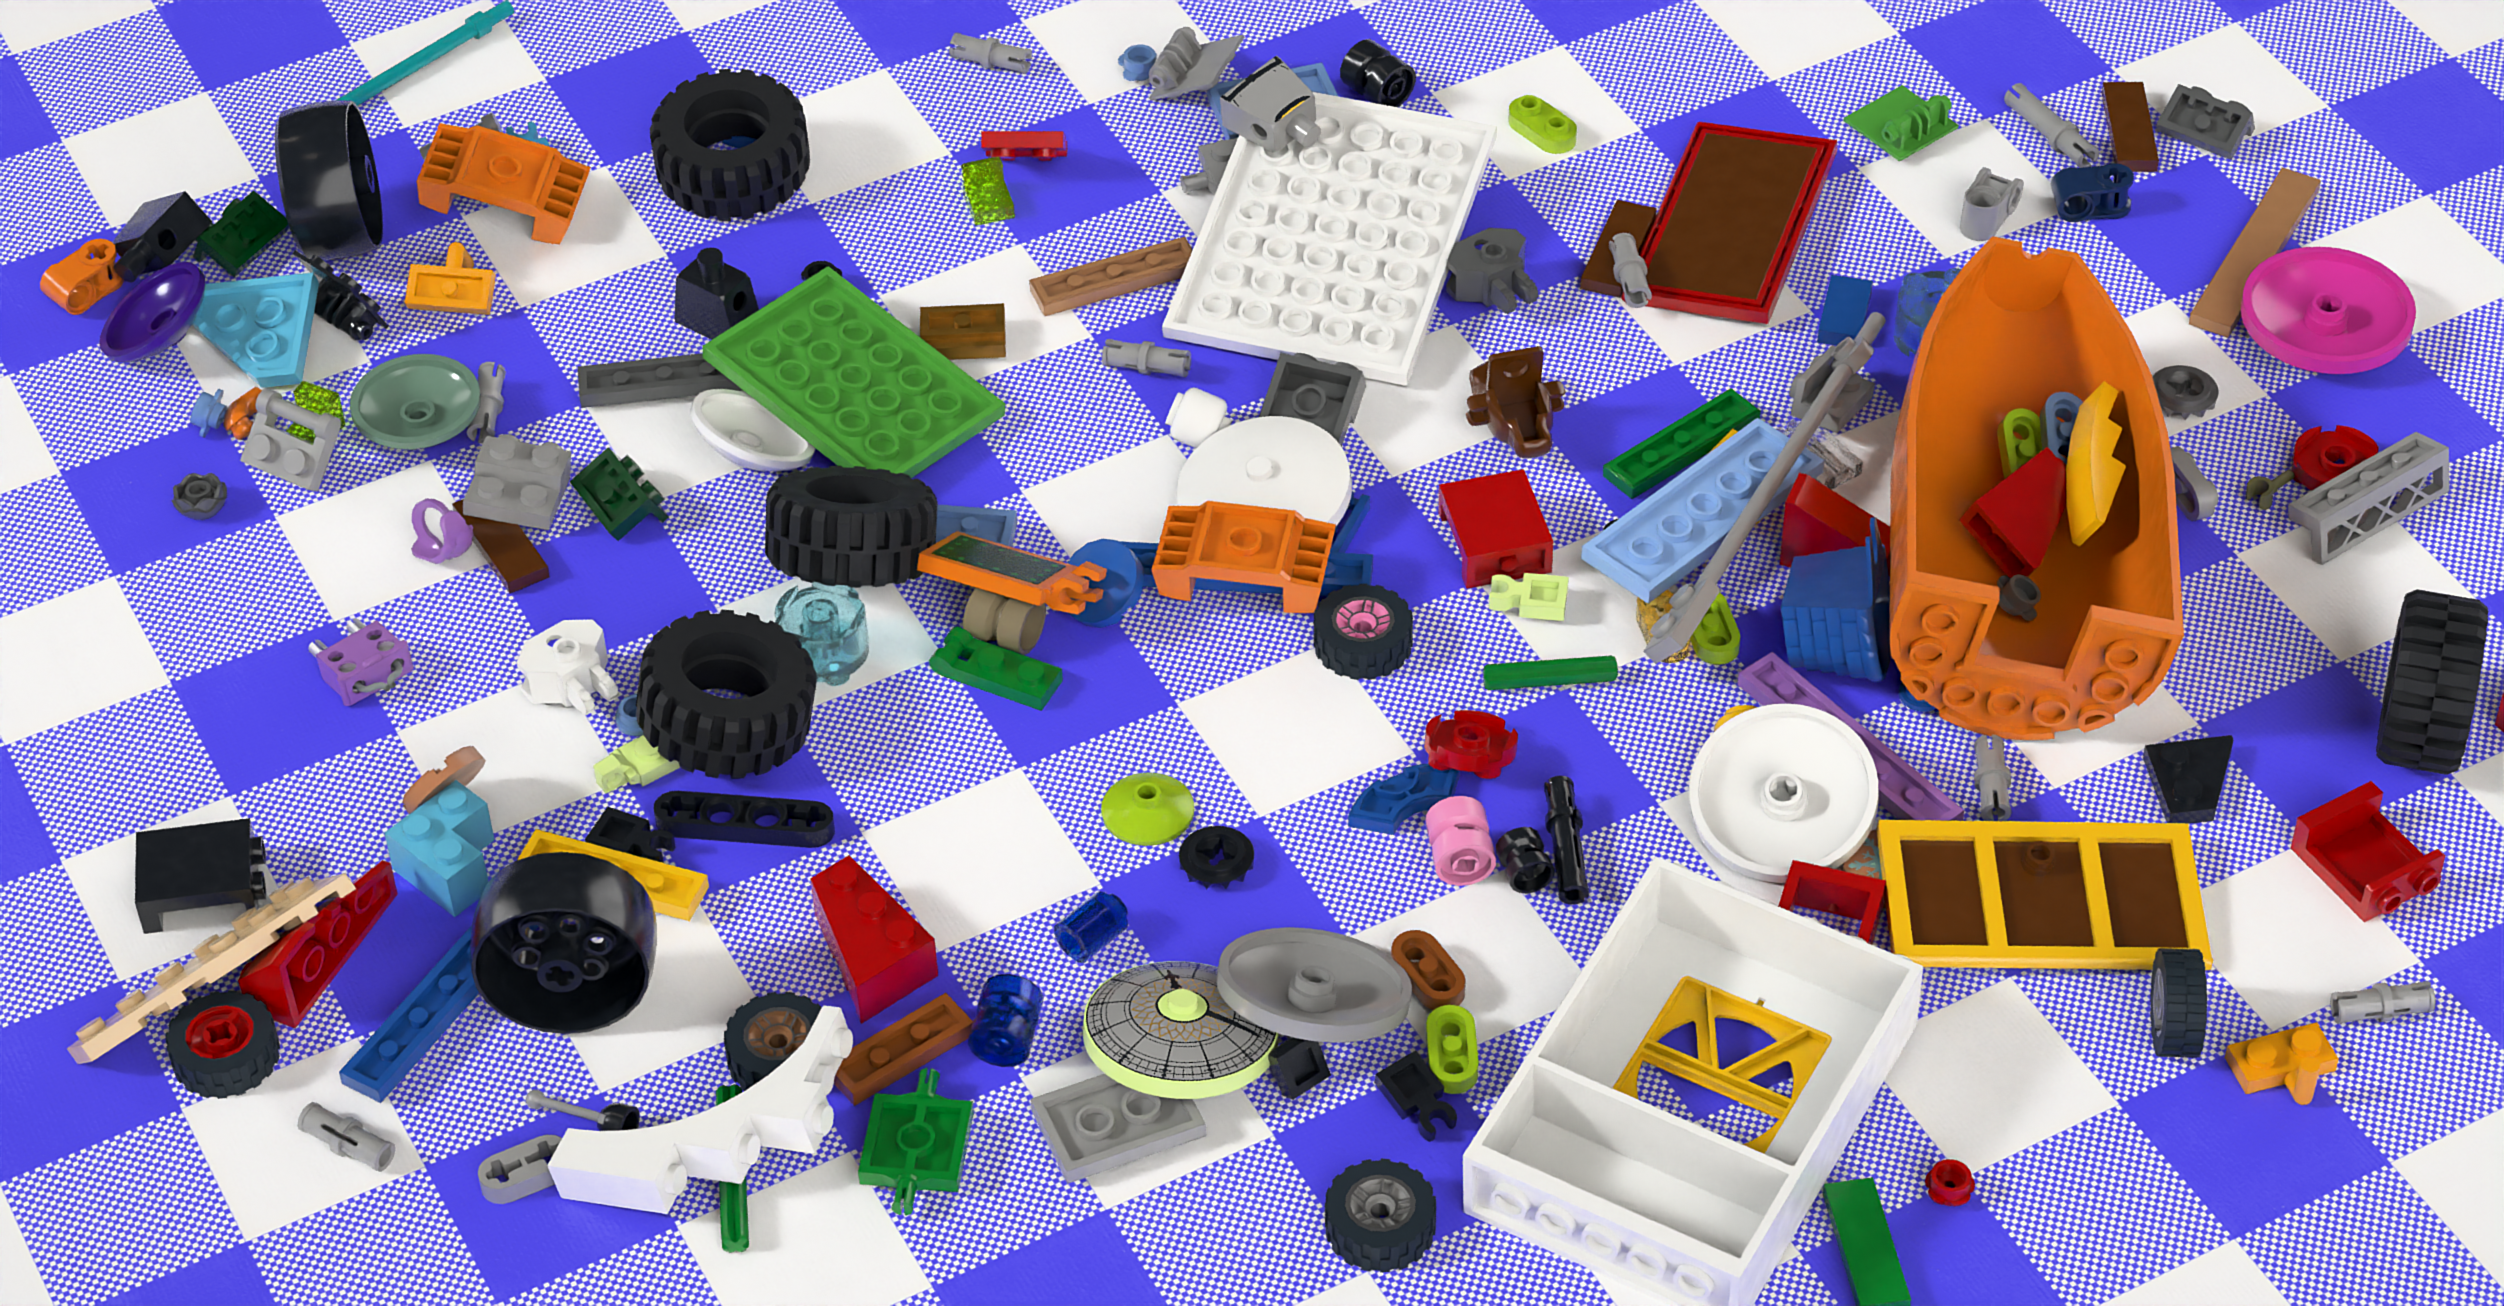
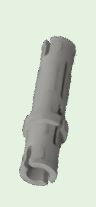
[2004,83,2099,168]

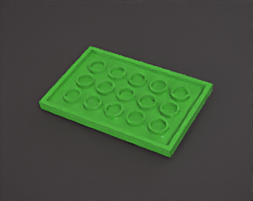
[702,266,1006,478]

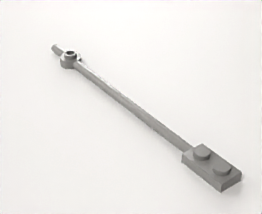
[1643,312,1886,664]

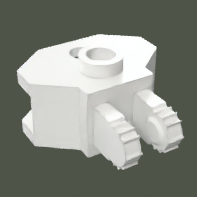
[517,619,619,715]

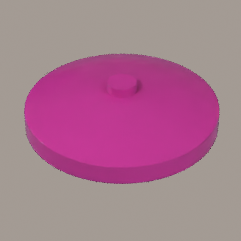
[2241,247,2416,374]

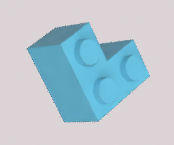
[384,780,495,917]

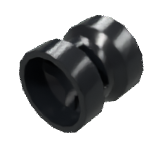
[1496,827,1555,894]

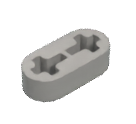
[478,1134,562,1204]

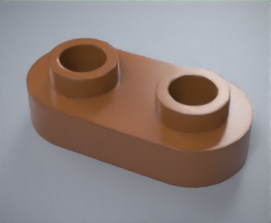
[1391,930,1466,1010]

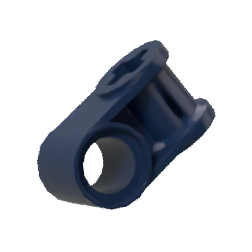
[2050,163,2134,222]

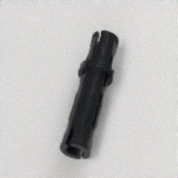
[1544,776,1589,905]

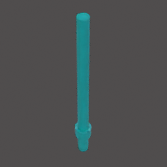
[337,0,514,106]

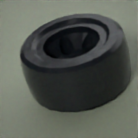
[275,100,383,260]
[470,852,657,1034]

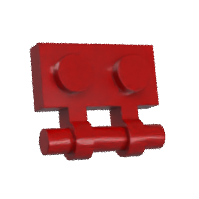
[981,131,1068,161]

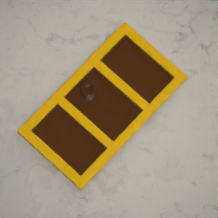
[1876,820,2213,970]

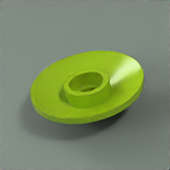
[1101,772,1194,846]

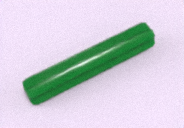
[1483,655,1618,690]

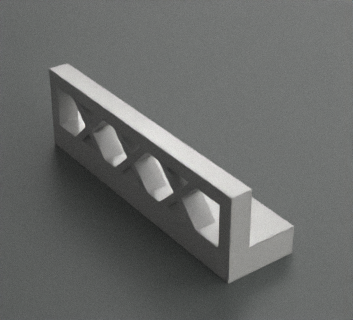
[2288,432,2449,565]

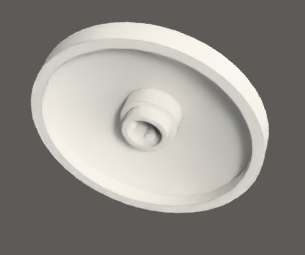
[1176,416,1352,526]
[1689,704,1879,883]

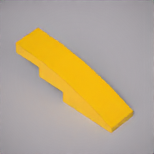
[2066,381,2126,547]

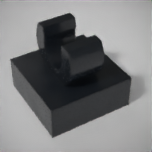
[1268,1037,1331,1100]

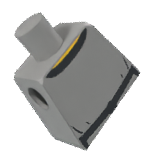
[1220,55,1321,152]

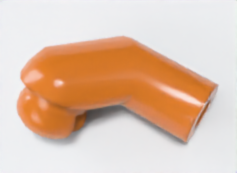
[223,387,262,440]

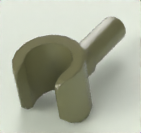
[2246,470,2295,510]

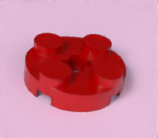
[2291,425,2379,491]
[1424,710,1518,779]

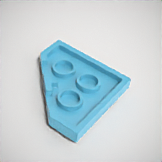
[192,272,319,388]

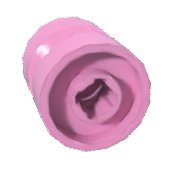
[1426,796,1496,886]

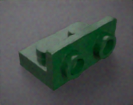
[193,190,289,278]
[570,447,669,541]

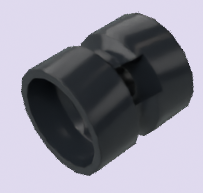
[1340,39,1416,108]

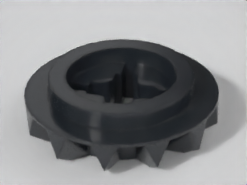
[1179,826,1254,890]

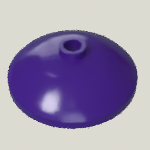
[99,262,205,362]

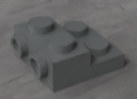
[1259,353,1366,447]

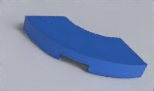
[1348,764,1460,835]

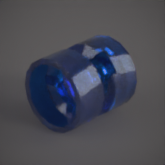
[968,974,1044,1067]

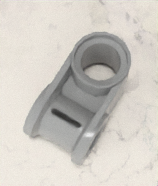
[1960,167,2024,241]

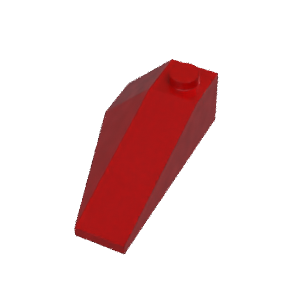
[238,860,398,1029]

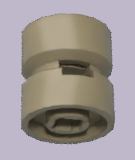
[963,587,1046,655]

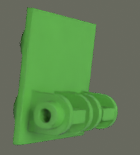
[1843,85,1959,162]

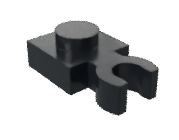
[585,807,676,863]
[1374,1050,1457,1142]

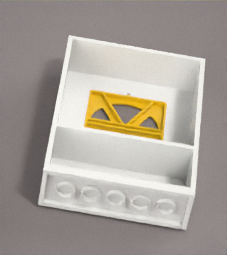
[1463,856,1923,1306]

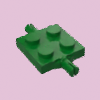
[858,1068,974,1216]

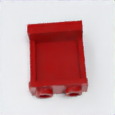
[1438,469,1553,589]
[2290,781,2446,922]

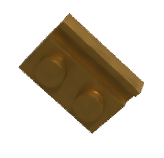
[920,303,1006,360]

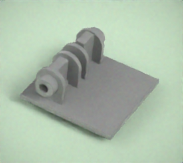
[1149,27,1245,101]

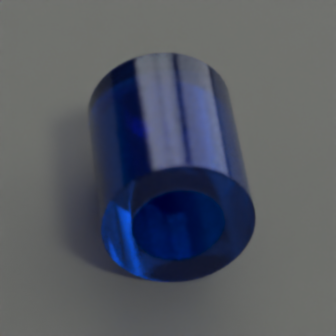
[1054,891,1128,963]

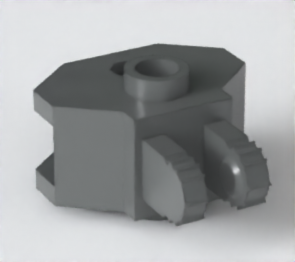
[1446,228,1539,314]

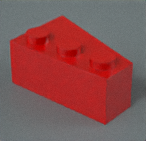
[810,855,938,1024]

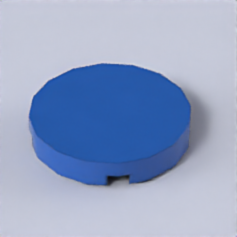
[1067,538,1144,628]

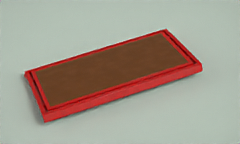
[1621,122,1838,324]

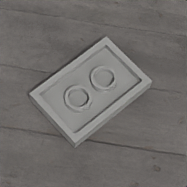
[1031,1074,1206,1184]

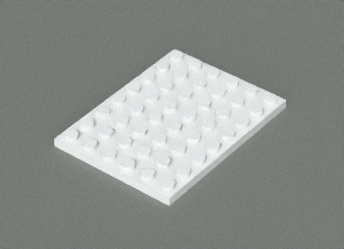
[1162,92,1497,386]

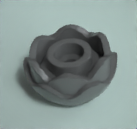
[171,473,227,520]

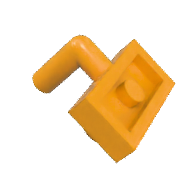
[405,242,496,315]
[2224,1022,2339,1105]

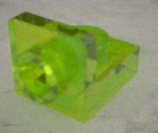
[961,156,1015,226]

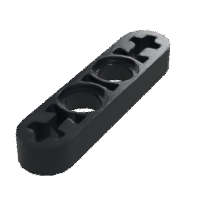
[654,791,835,848]

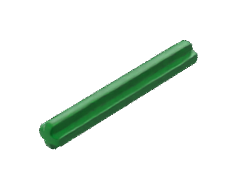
[716,1084,749,1253]

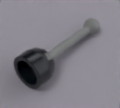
[526,1090,640,1131]

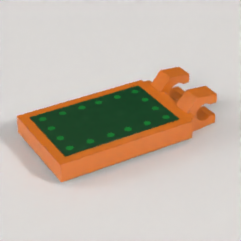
[917,531,1107,615]

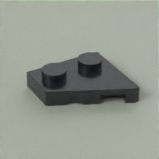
[2143,735,2234,824]

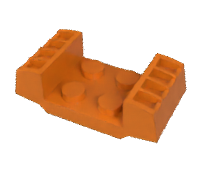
[416,123,591,245]
[1152,501,1336,613]

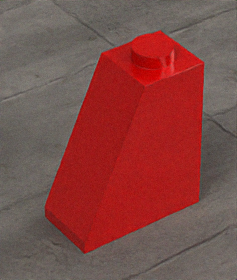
[1959,447,2067,578]
[1779,472,1890,576]

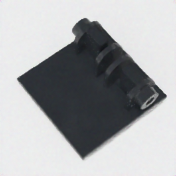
[293,250,389,340]

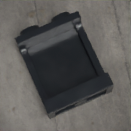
[135,818,266,934]

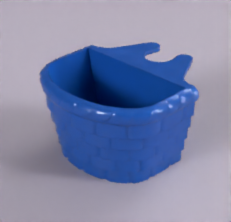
[1781,517,1891,682]

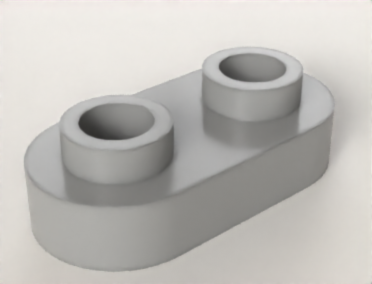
[2170,446,2218,521]

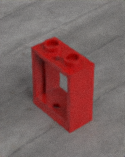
[1778,860,1886,945]

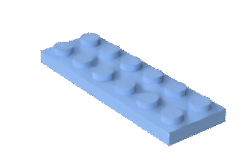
[1581,418,1825,604]

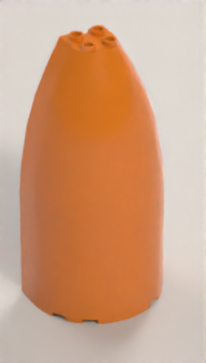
[1890,236,2184,740]

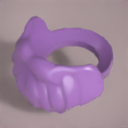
[411,498,474,564]

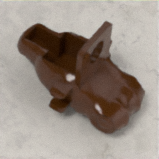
[1466,346,1566,459]

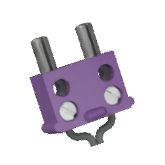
[308,618,414,706]

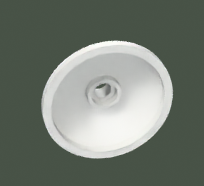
[690,389,815,471]

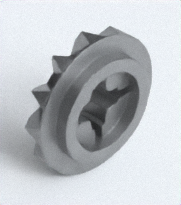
[2152,365,2219,420]

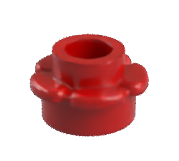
[1925,1159,1975,1206]

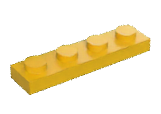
[517,829,709,921]

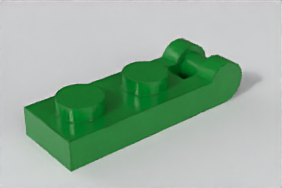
[929,627,1063,711]

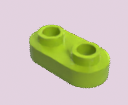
[1508,95,1577,154]
[1997,408,2042,479]
[1690,592,1741,665]
[1426,1005,1479,1094]

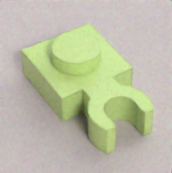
[1489,573,1569,621]

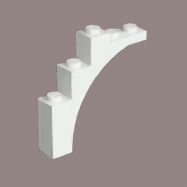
[547,1005,853,1214]

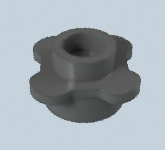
[1997,574,2041,621]

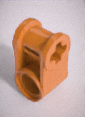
[40,238,124,315]

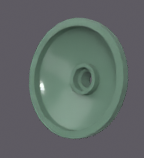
[350,354,481,450]

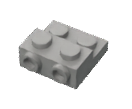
[463,434,572,530]

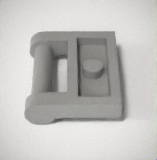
[240,388,341,492]

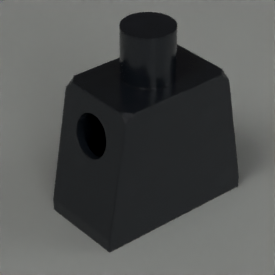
[112,191,212,282]
[674,248,759,340]

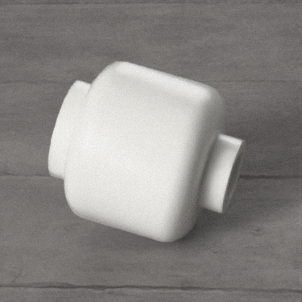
[1165,387,1232,448]

